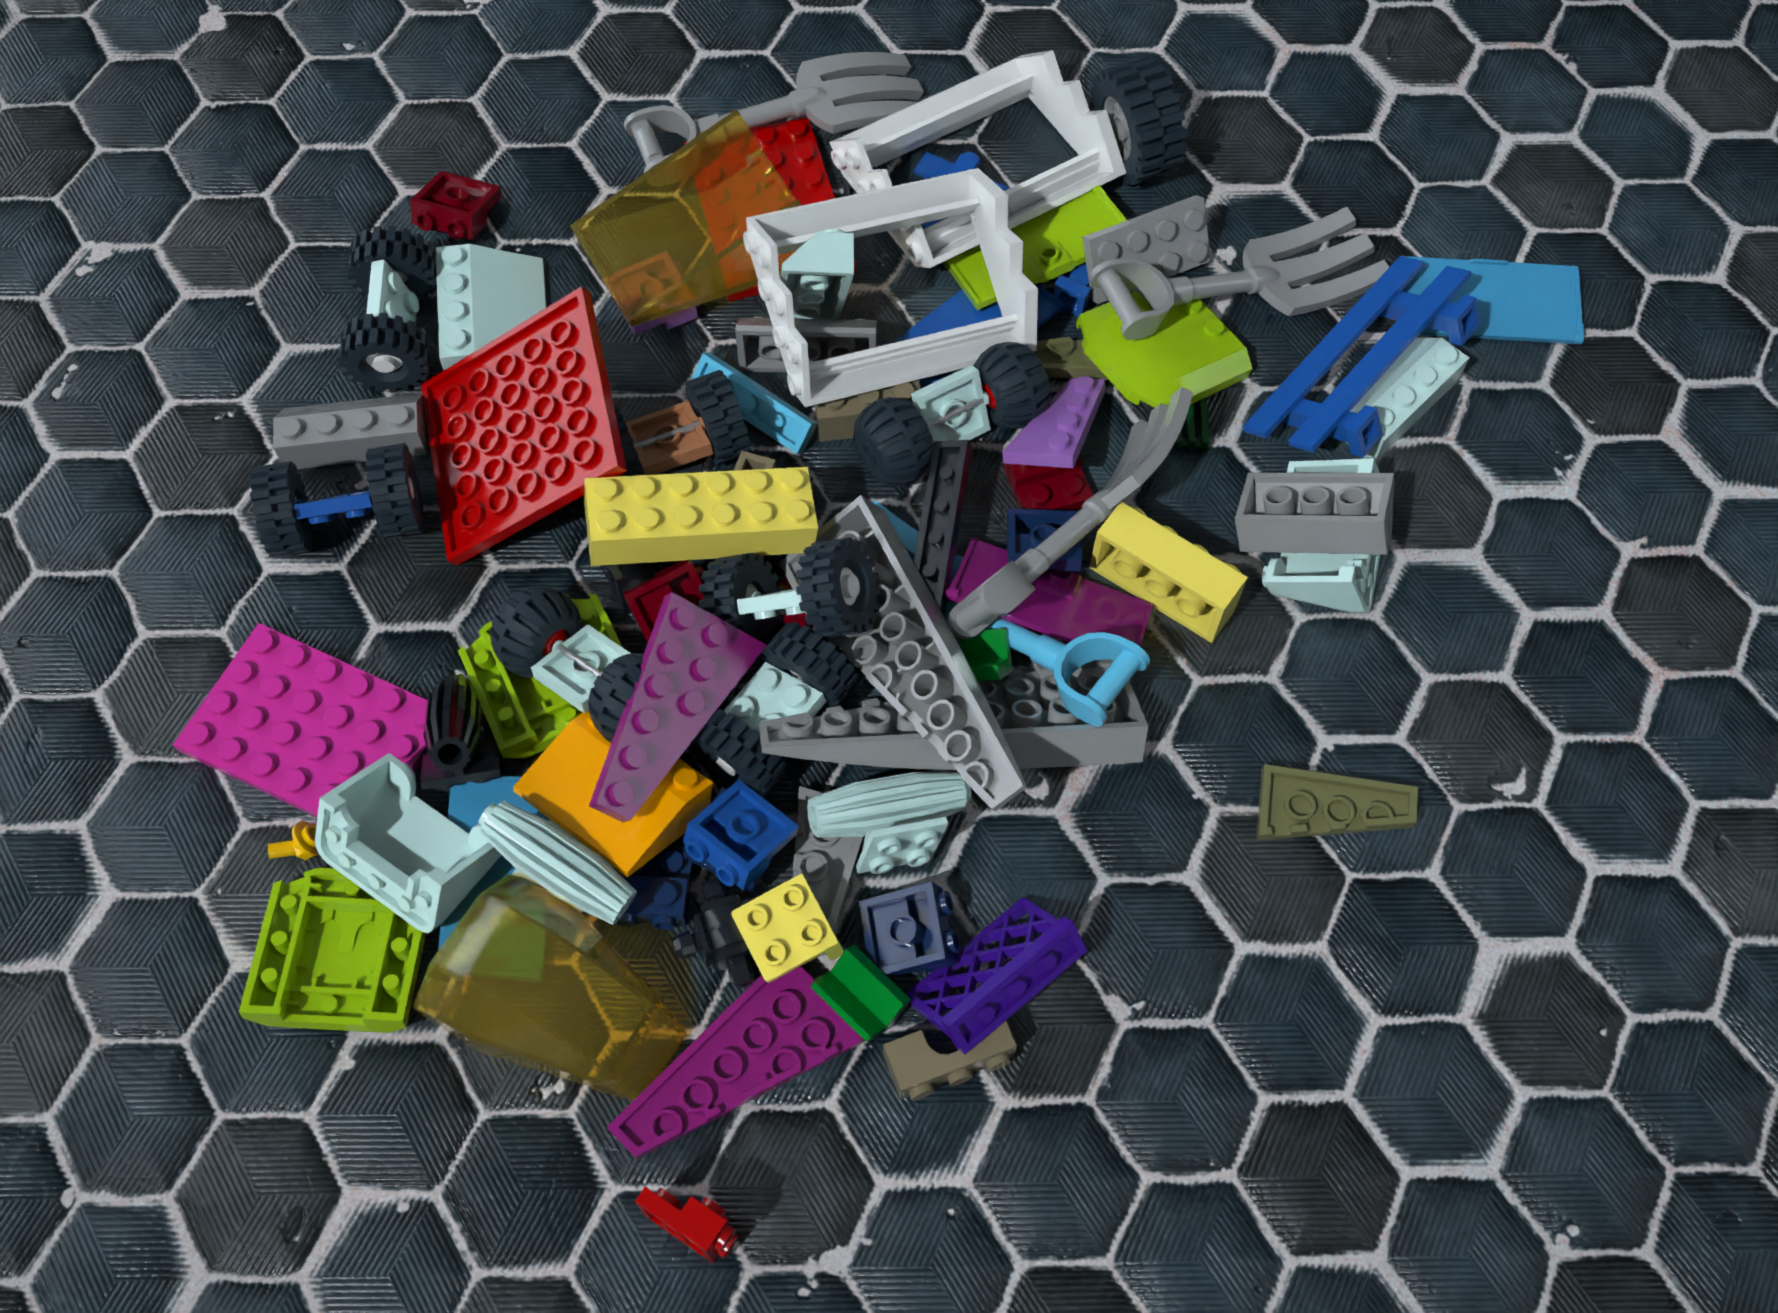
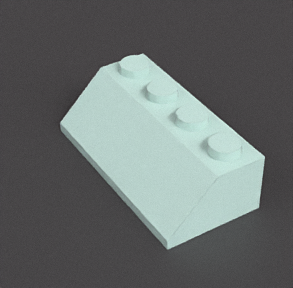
[779,228,854,320]
[1346,338,1469,462]

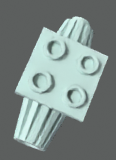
[807,772,971,874]
[478,801,637,925]

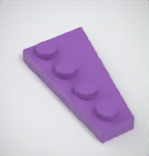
[1002,376,1106,468]

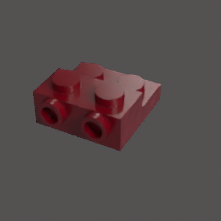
[410,171,501,240]
[1002,454,1093,511]
[622,560,705,644]

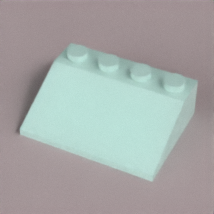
[436,244,547,370]

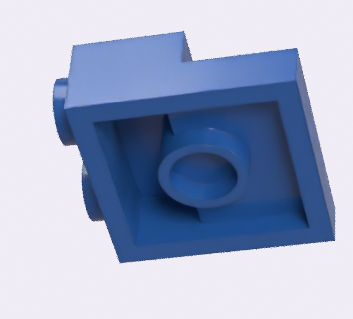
[683,780,799,890]

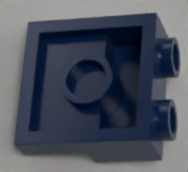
[1006,508,1082,572]
[613,845,694,930]
[859,881,961,978]

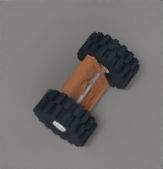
[614,370,751,477]

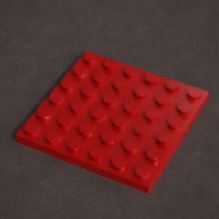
[421,286,627,566]

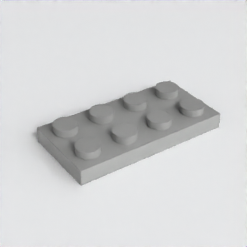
[1082,195,1210,304]

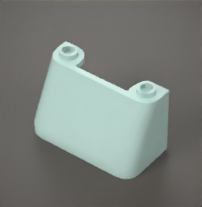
[1262,458,1380,613]
[315,753,502,933]

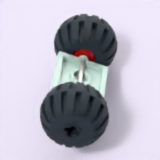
[854,342,1051,486]
[490,586,644,743]

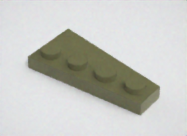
[1033,337,1109,380]
[1256,764,1418,841]

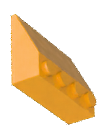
[513,711,713,878]

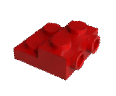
[635,1187,739,1264]

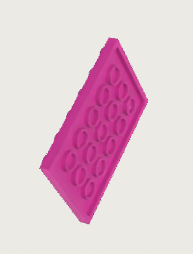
[173,623,428,818]

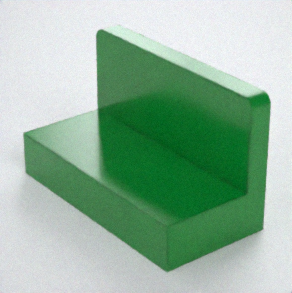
[953,628,1013,681]
[811,945,911,1041]

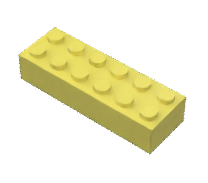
[584,467,818,566]

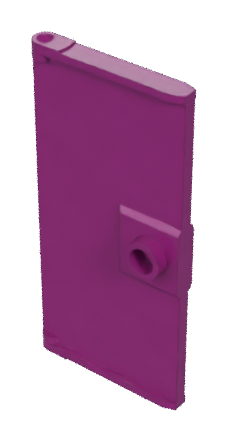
[946,537,1153,647]

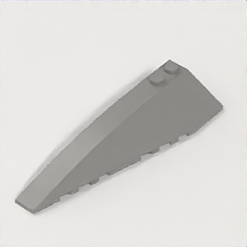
[780,495,1027,811]
[758,659,1148,770]

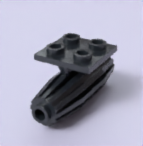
[420,673,501,790]

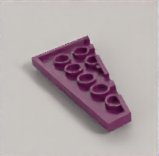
[607,966,865,1160]

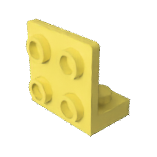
[731,873,844,983]

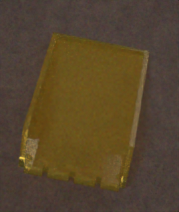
[570,110,802,327]

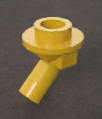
[268,821,320,861]

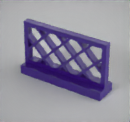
[906,897,1087,1055]

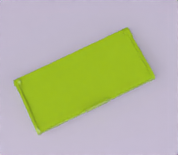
[942,185,1127,310]

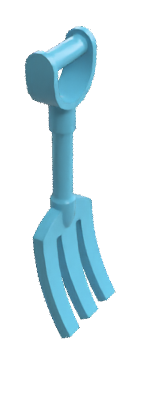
[873,500,1150,727]

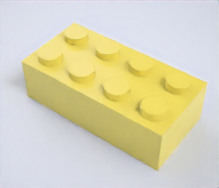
[1089,501,1248,643]

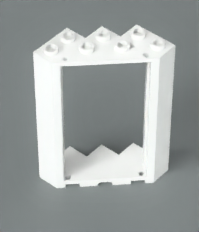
[830,50,1126,268]
[743,168,1038,407]

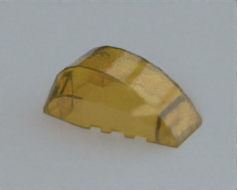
[412,874,687,1101]

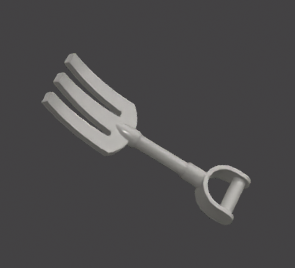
[624,52,924,185]
[1089,207,1389,340]
[947,387,1193,639]

